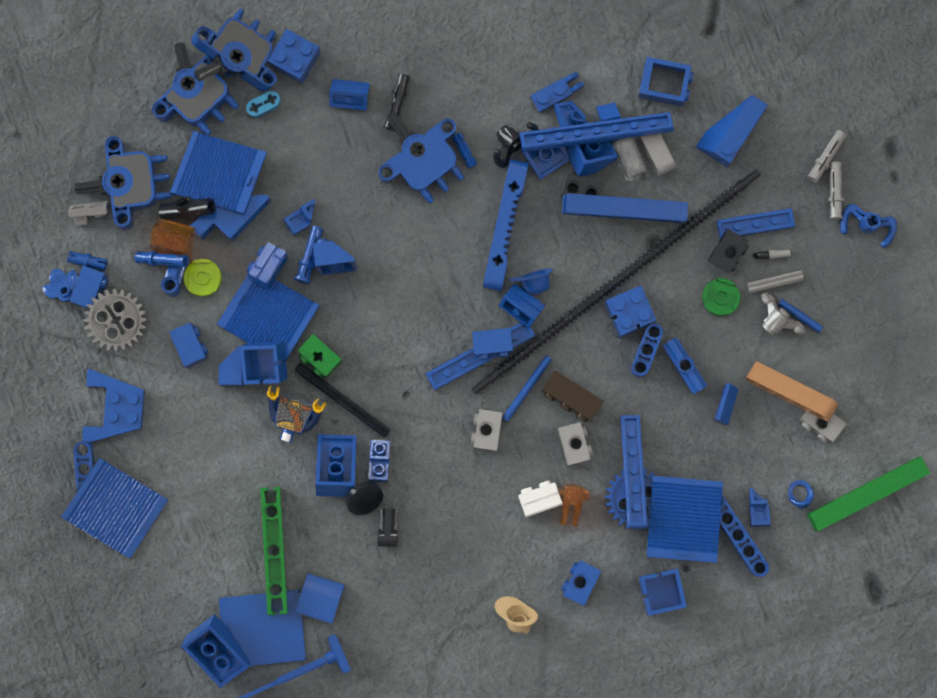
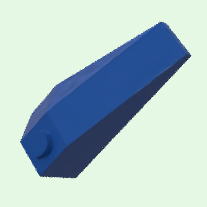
[696,95,768,168]
[554,101,618,177]

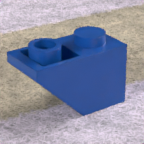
[219,346,244,387]

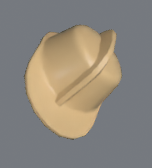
[495,596,538,634]

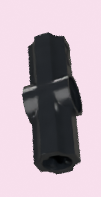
[159,196,216,222]

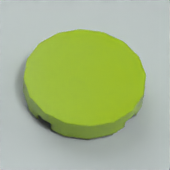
[183,259,222,297]

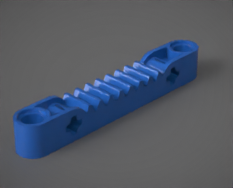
[483,159,529,291]

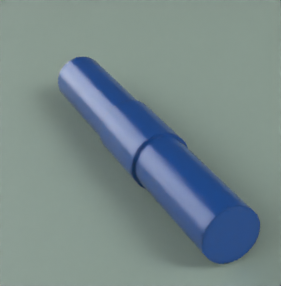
[778,299,823,333]

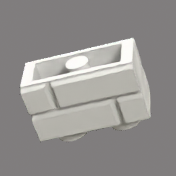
[518,480,563,517]

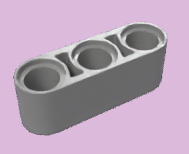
[638,133,676,177]

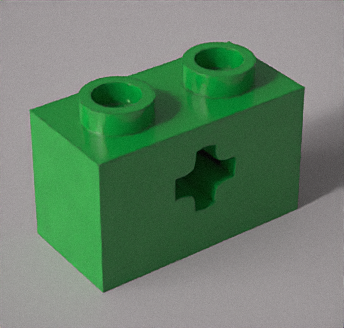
[298,334,343,378]

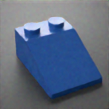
[315,434,356,497]
[181,614,250,688]

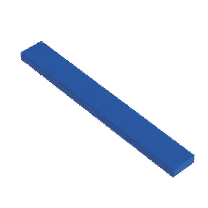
[520,112,674,152]

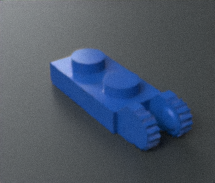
[530,72,585,113]

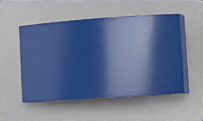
[368,440,390,482]

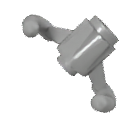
[761,293,806,335]

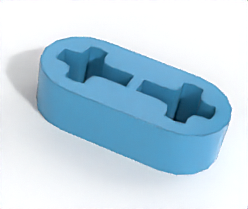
[246,91,281,118]

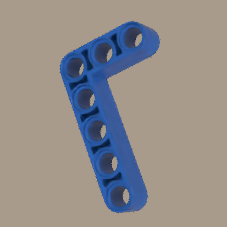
[720,496,769,577]

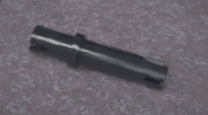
[383,73,410,131]

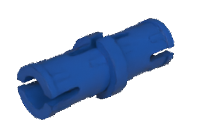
[67,251,108,271]

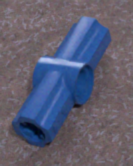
[662,337,707,395]

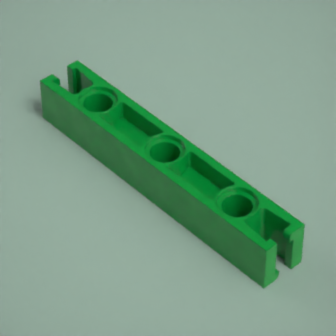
[807,456,930,531]
[260,487,288,616]

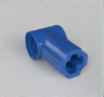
[161,266,186,297]

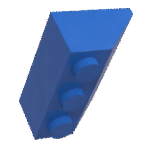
[313,239,358,276]

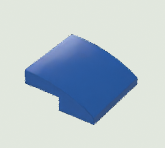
[295,573,345,623]

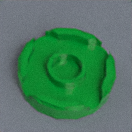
[702,278,741,317]

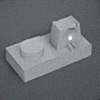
[68,201,109,226]

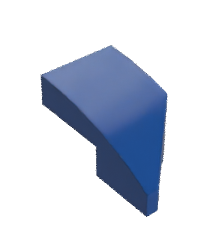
[283,199,315,236]
[749,488,771,527]

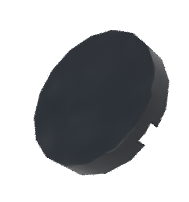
[345,481,384,516]

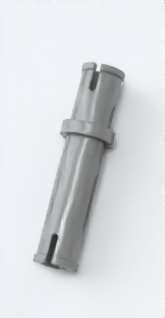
[807,130,847,183]
[828,162,844,220]

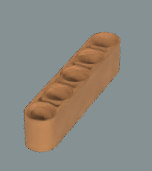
[746,362,839,421]

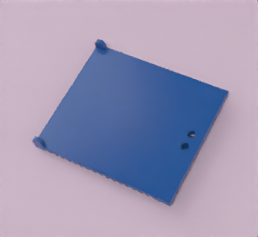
[170,131,267,215]
[217,274,320,362]
[61,457,168,559]
[647,476,723,563]
[219,590,306,666]

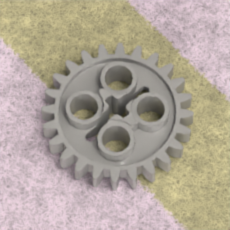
[83,289,146,351]

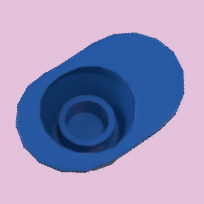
[509,268,553,295]

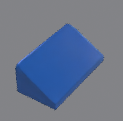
[714,383,738,425]

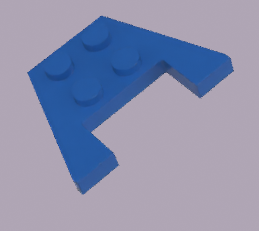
[82,369,145,442]

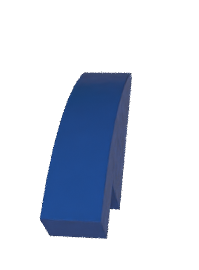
[189,195,271,242]

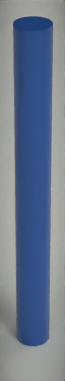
[502,356,552,422]

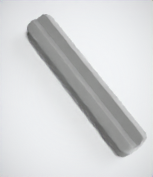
[748,270,804,293]

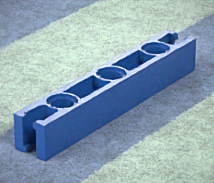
[562,193,688,223]

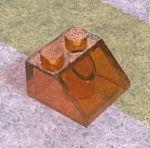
[150,218,196,263]

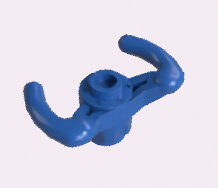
[840,204,897,248]

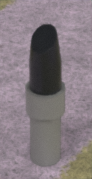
[753,250,790,260]

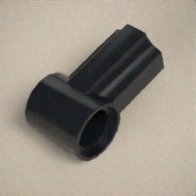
[377,508,398,547]

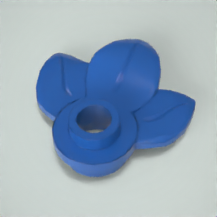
[42,269,78,302]

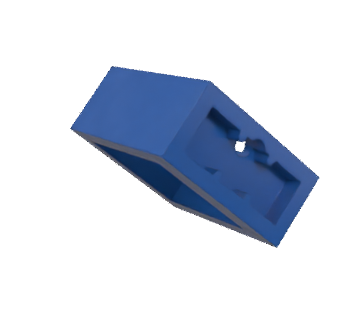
[638,57,694,106]

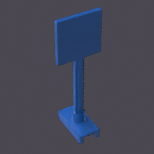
[239,634,351,698]

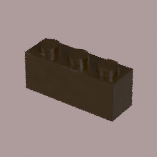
[542,370,604,423]

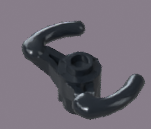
[493,122,539,168]

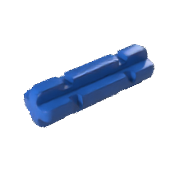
[453,132,477,168]

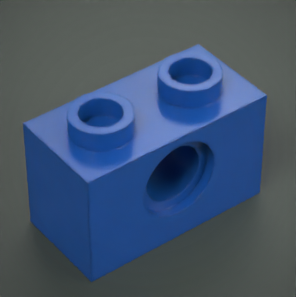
[561,560,601,606]

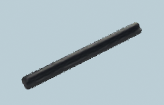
[295,363,390,437]

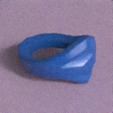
[788,480,814,509]

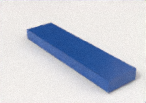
[716,208,795,239]

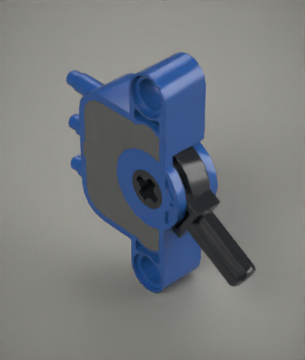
[191,8,277,92]
[152,42,239,135]

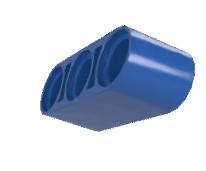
[631,323,663,378]
[73,440,95,491]

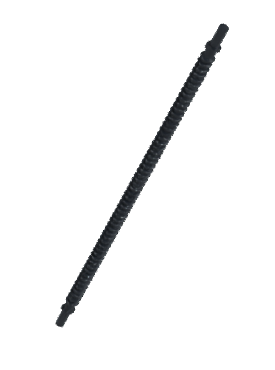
[472,170,761,395]

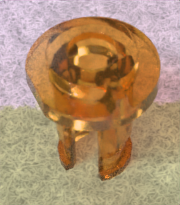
[559,484,590,527]

